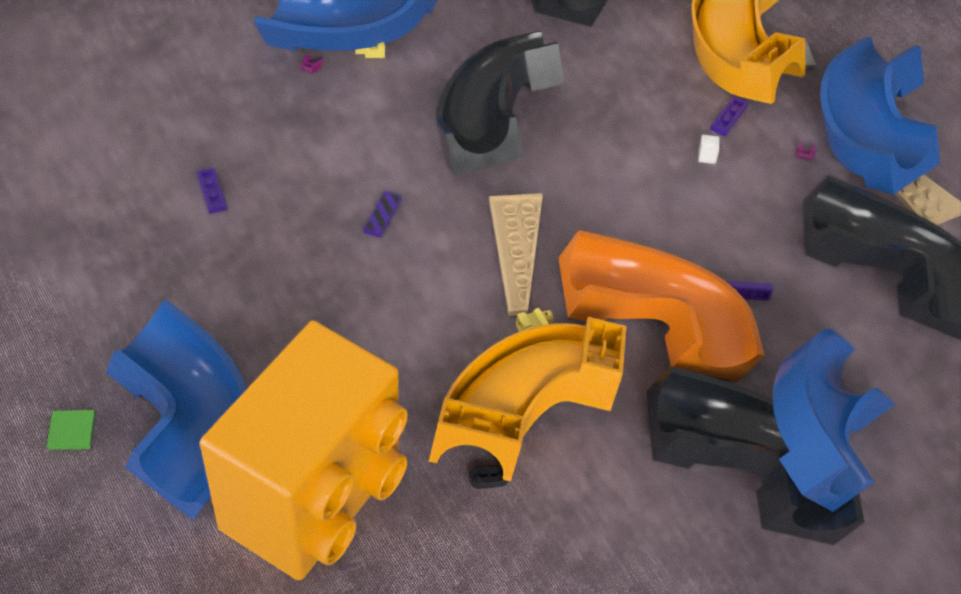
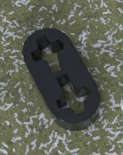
[470,465,509,489]

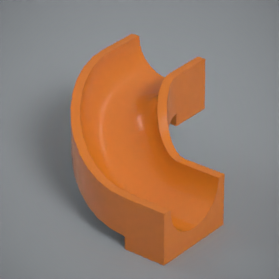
[558,230,765,382]

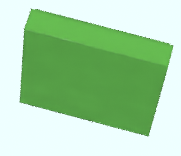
[47,410,96,450]

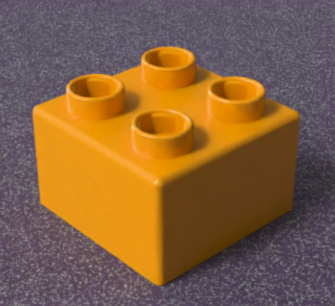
[200,320,408,581]

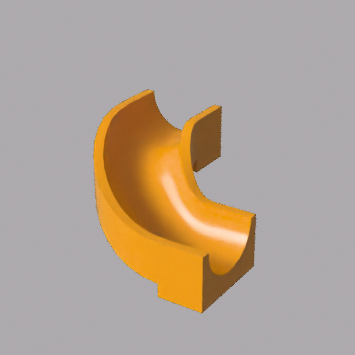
[692,0,805,104]
[429,317,627,481]

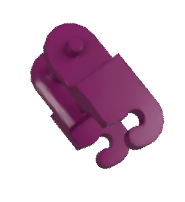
[300,54,324,74]
[796,140,817,161]

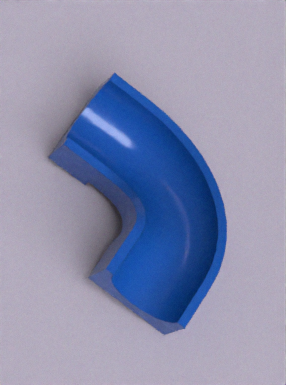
[254,0,437,52]
[820,36,940,195]
[106,299,247,521]
[773,328,896,512]

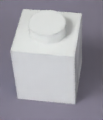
[698,135,719,164]

